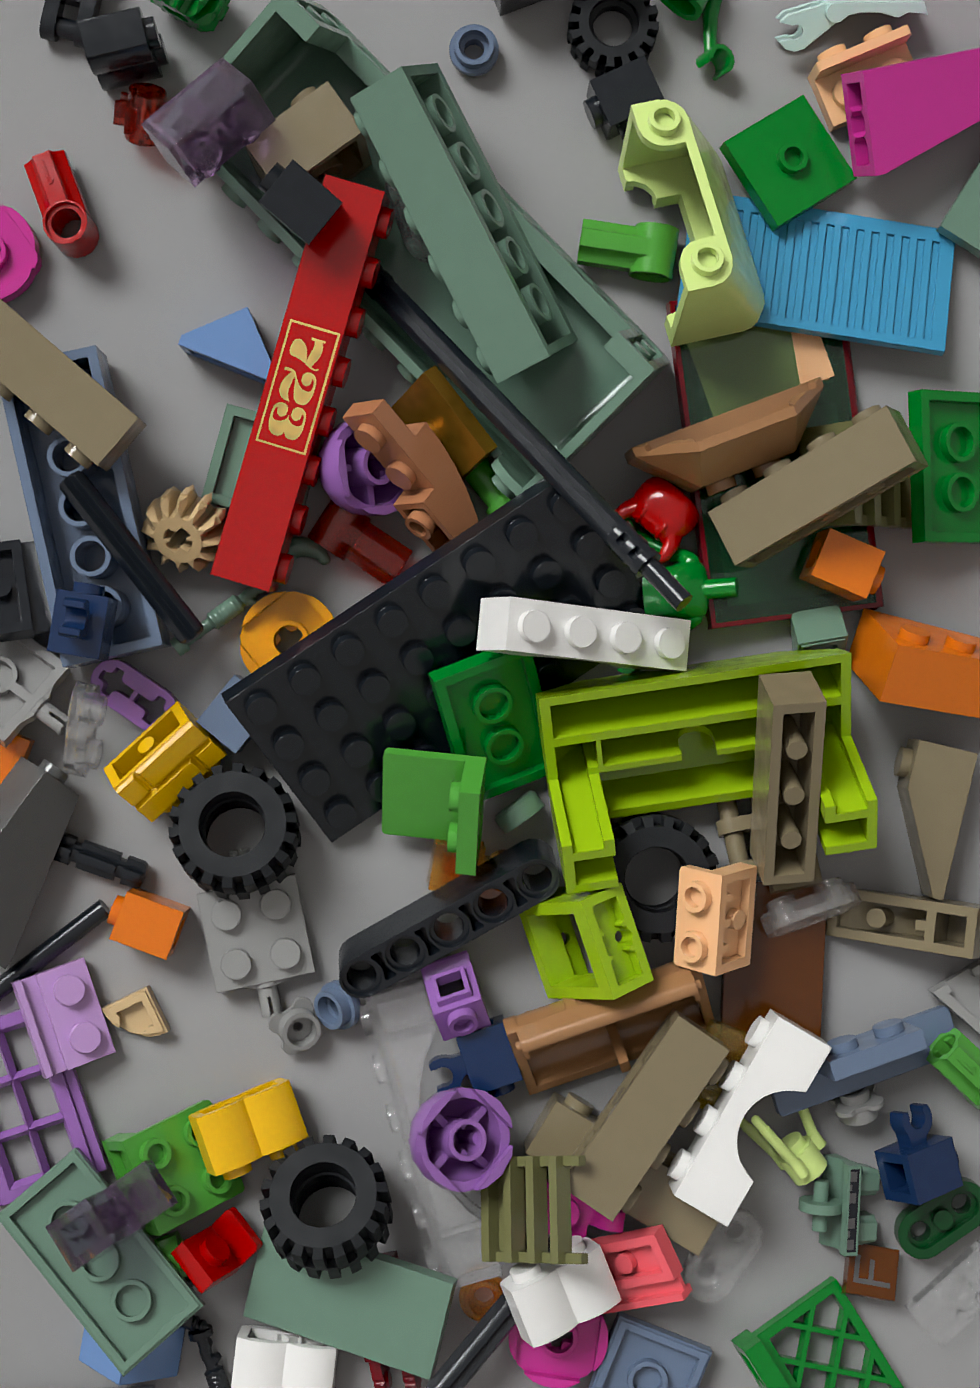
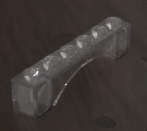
[359,976,503,1288]

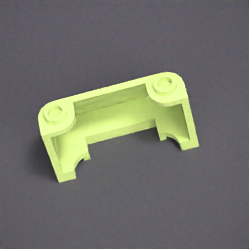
[618,100,765,347]

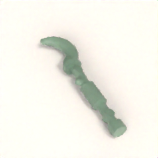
[169,536,331,656]

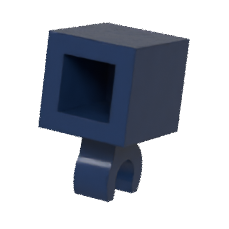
[47,581,118,660]
[429,1014,523,1097]
[874,1103,964,1205]

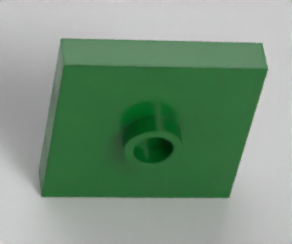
[719,95,857,232]

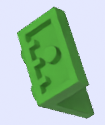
[382,748,487,876]
[101,1100,245,1236]

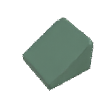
[791,605,848,651]

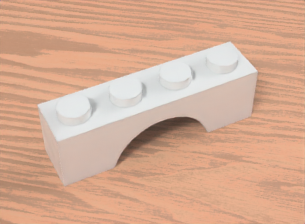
[476,596,691,671]
[667,1008,832,1227]

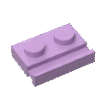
[11,957,116,1079]

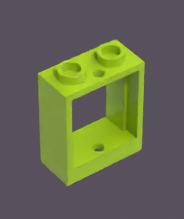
[519,883,654,1000]

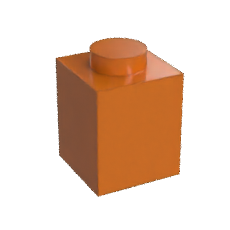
[799,528,886,602]
[107,888,191,960]

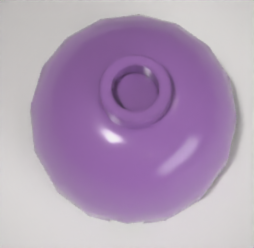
[318,421,404,516]
[408,1087,513,1192]

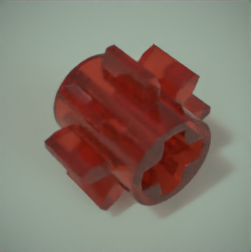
[113,82,178,147]

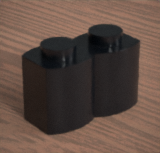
[78,6,169,91]

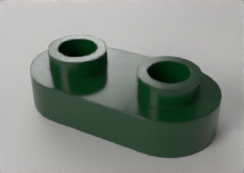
[894,1176,980,1259]

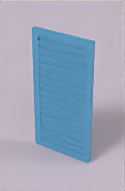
[676,196,955,356]

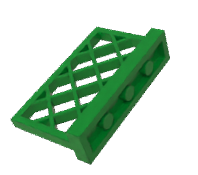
[731,1276,904,1388]

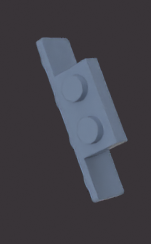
[771,1005,955,1117]

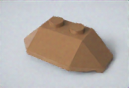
[624,377,824,496]

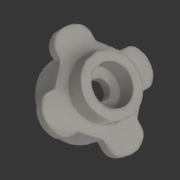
[268,997,326,1055]
[829,1084,884,1126]

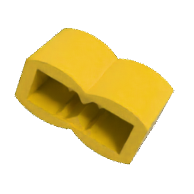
[188,1078,309,1180]

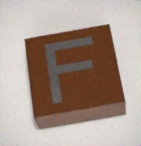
[842,1244,900,1302]

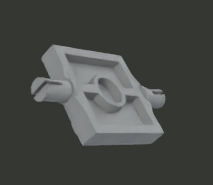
[0,638,73,748]
[196,847,315,1018]

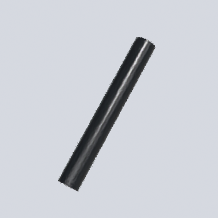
[0,899,110,1000]

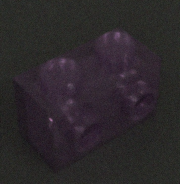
[141,58,276,187]

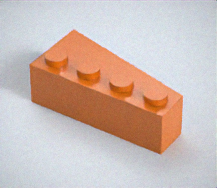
[849,608,980,718]

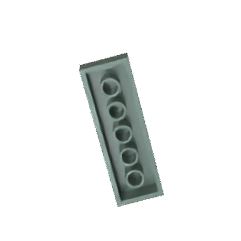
[350,63,578,384]

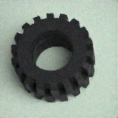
[168,763,301,900]
[612,812,719,943]
[259,1135,393,1279]

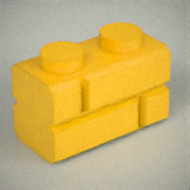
[103,701,227,822]

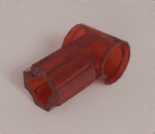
[307,500,413,584]

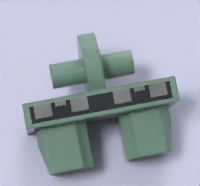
[798,1153,880,1257]

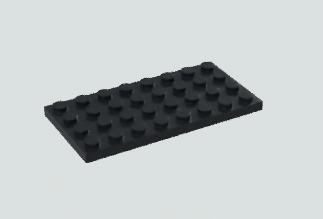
[221,478,645,843]

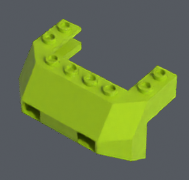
[535,648,878,894]

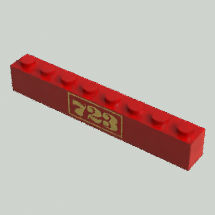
[210,174,395,592]

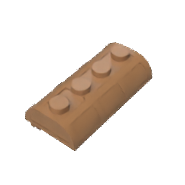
[502,961,717,1095]

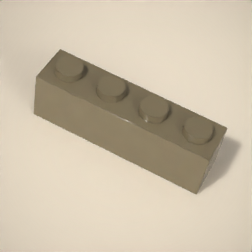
[0,299,147,471]
[708,405,929,568]
[750,671,827,886]
[570,1008,730,1222]
[524,1091,719,1256]

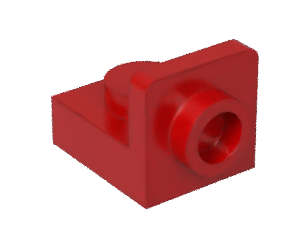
[171,1207,263,1294]

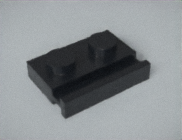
[0,539,52,642]

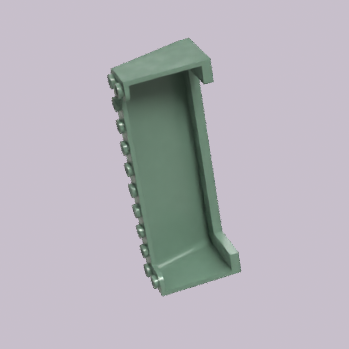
[160,0,670,500]

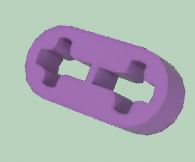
[90,660,178,730]

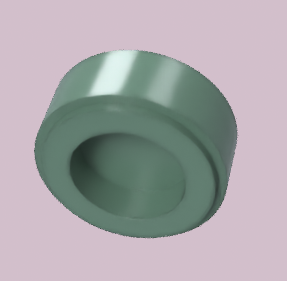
[494,790,545,834]

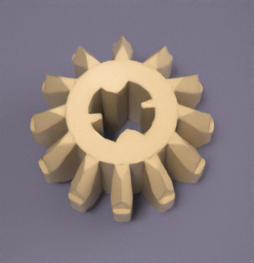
[141,485,226,573]

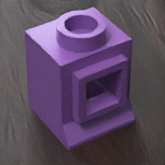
[420,950,491,1041]

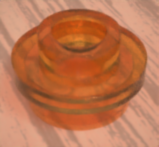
[459,1270,503,1321]

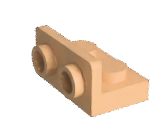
[807,24,913,132]
[673,862,757,977]

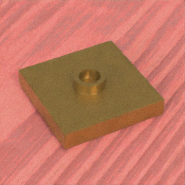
[391,365,498,480]

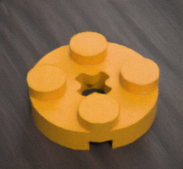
[240,591,334,673]

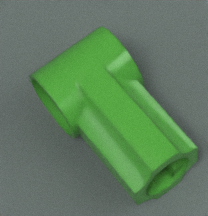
[576,219,680,283]
[926,1028,980,1111]

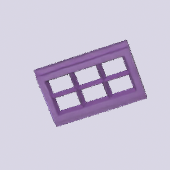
[0,1009,109,1206]

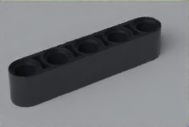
[339,839,560,998]

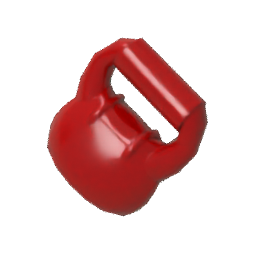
[615,477,699,564]

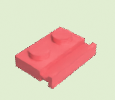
[591,1224,693,1314]

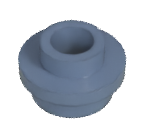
[449,24,499,76]
[314,980,360,1030]

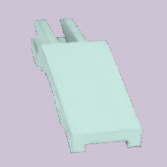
[775,0,928,52]

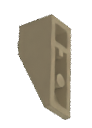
[894,739,978,901]
[825,886,980,959]

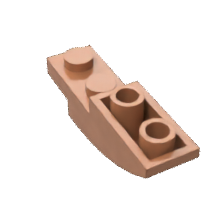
[342,399,479,552]

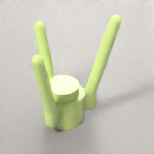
[740,1108,827,1186]

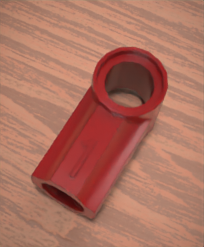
[24,150,99,258]

